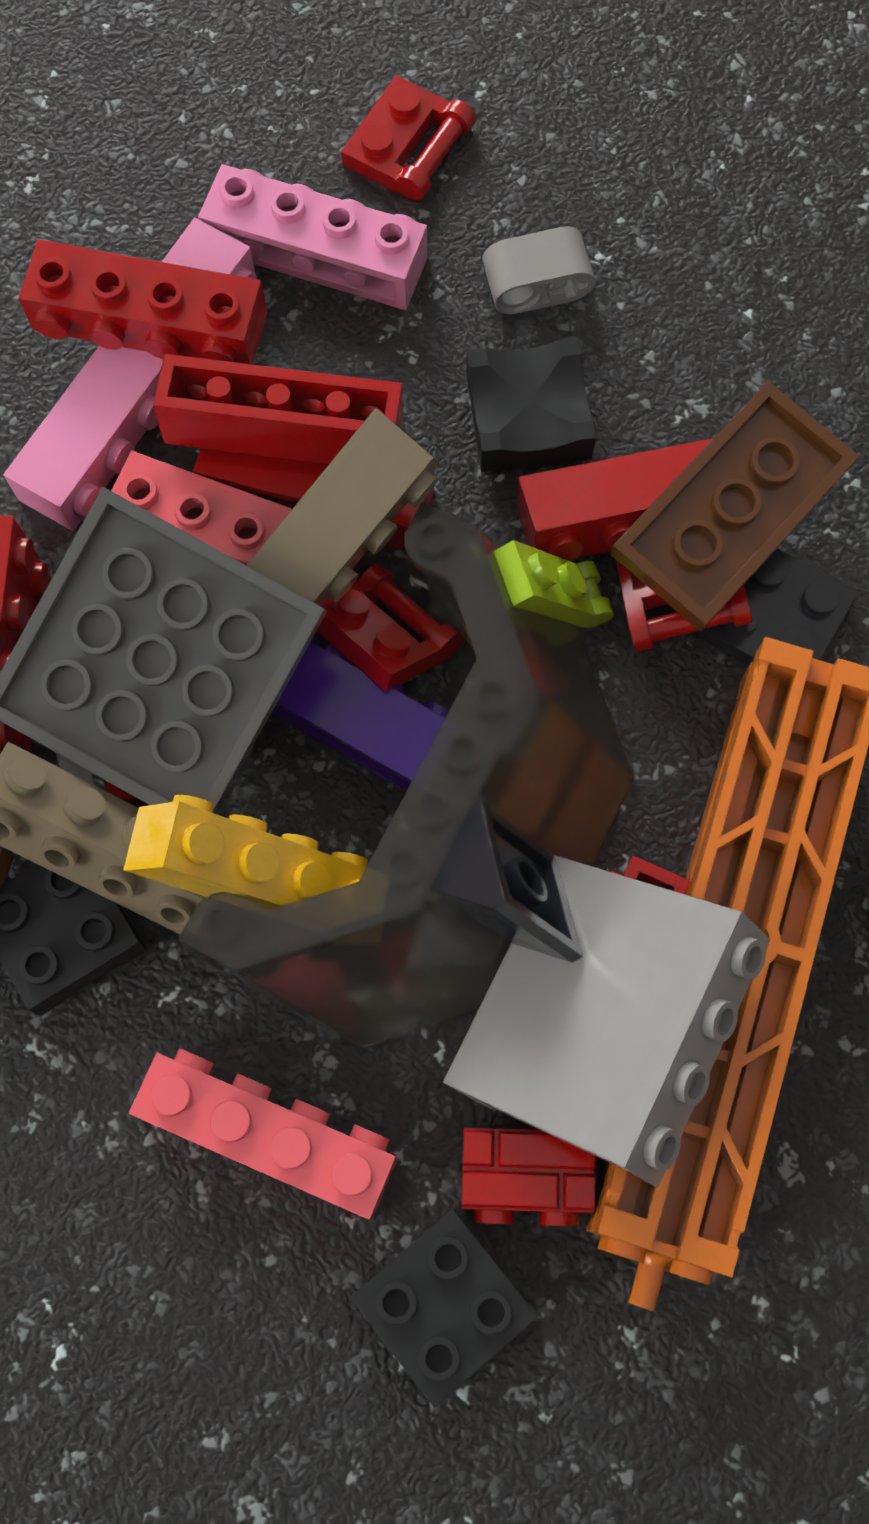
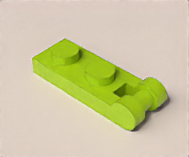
[493,540,614,628]

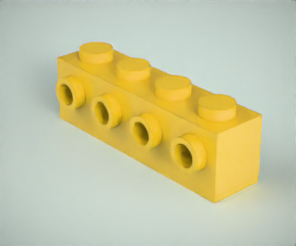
[123,795,390,938]

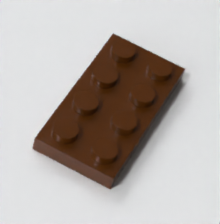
[610,381,860,632]

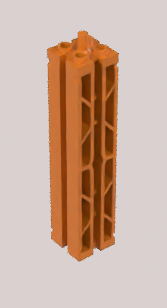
[586,637,869,1311]

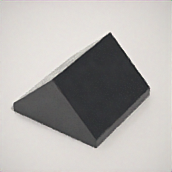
[430,800,583,963]

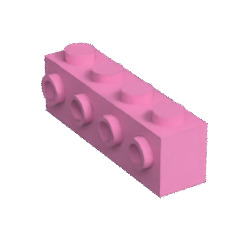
[198,164,428,310]

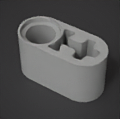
[482,226,596,314]

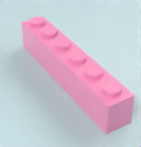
[3,217,257,532]

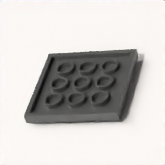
[0,487,327,814]

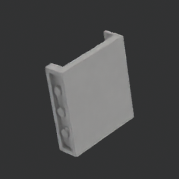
[443,855,770,1188]

